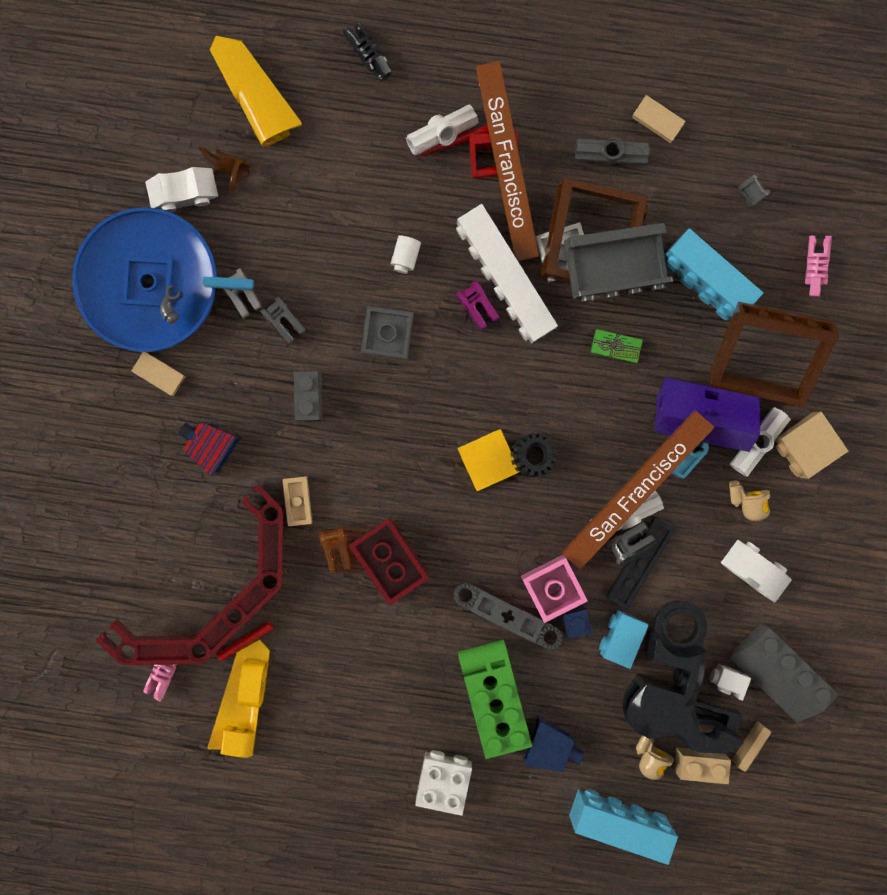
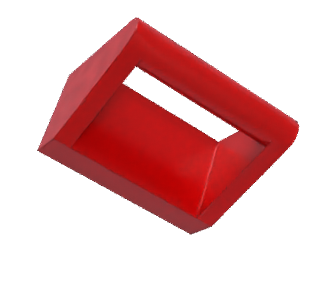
[469,131,519,178]

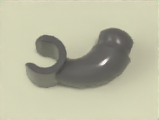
[160,285,183,324]

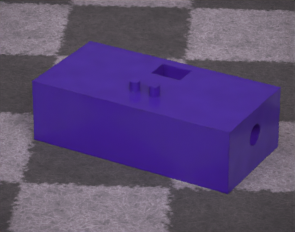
[655,377,760,452]

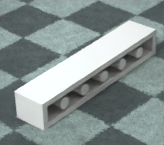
[456,204,558,344]

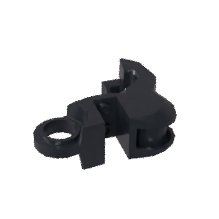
[622,600,744,754]

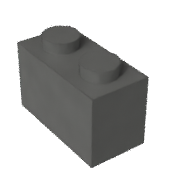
[294,371,323,421]

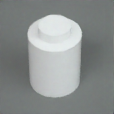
[390,236,421,274]

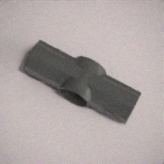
[574,138,649,166]

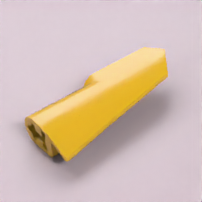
[210,36,302,147]
[207,640,270,758]

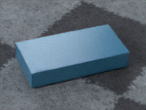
[203,276,254,291]

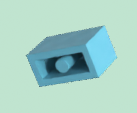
[599,610,649,669]

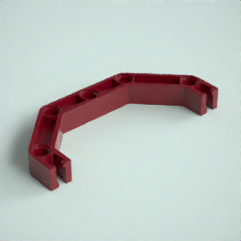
[95,484,283,665]

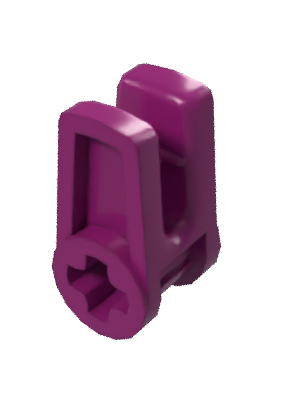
[456,280,500,331]

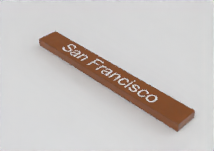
[475,61,539,261]
[562,410,714,569]

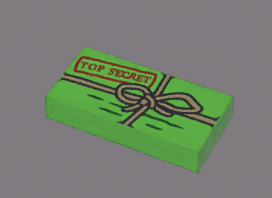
[590,329,643,364]

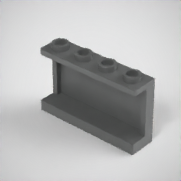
[564,223,673,302]

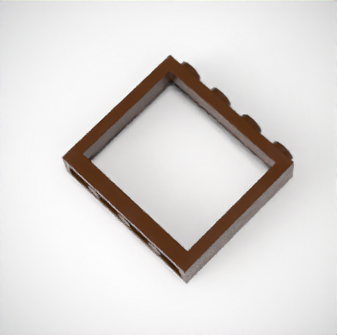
[541,177,648,294]
[709,302,839,407]

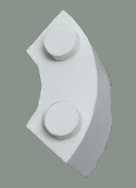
[146,167,218,213]
[721,540,792,603]

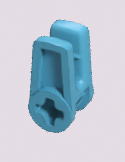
[672,442,709,479]

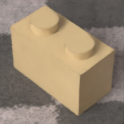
[674,747,731,784]

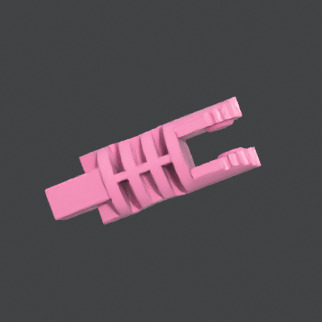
[805,236,832,297]
[143,664,178,701]

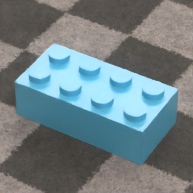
[664,228,763,320]
[569,789,678,865]

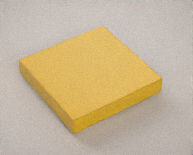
[457,429,520,491]

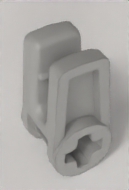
[224,268,263,318]

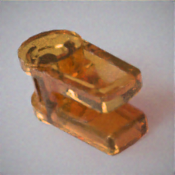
[319,525,352,575]

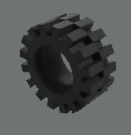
[511,433,557,477]

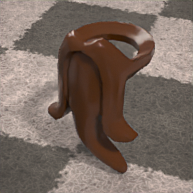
[199,146,251,192]

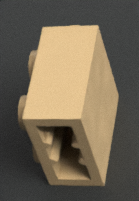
[775,411,848,479]

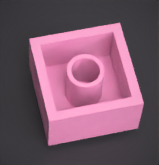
[521,555,588,623]

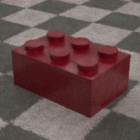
[349,517,430,606]

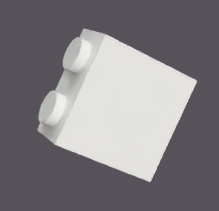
[415,750,472,815]

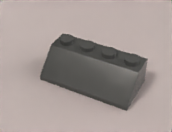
[728,623,839,723]

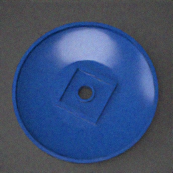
[72,208,217,352]

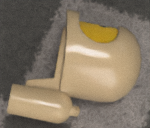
[729,481,770,522]
[636,736,674,780]

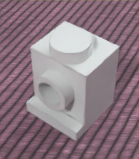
[709,663,751,701]

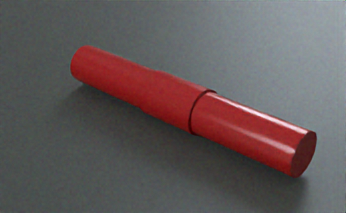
[216,621,274,662]

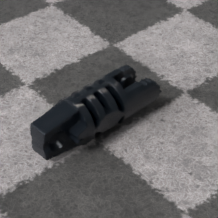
[343,22,391,82]

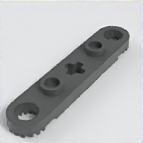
[453,582,563,650]

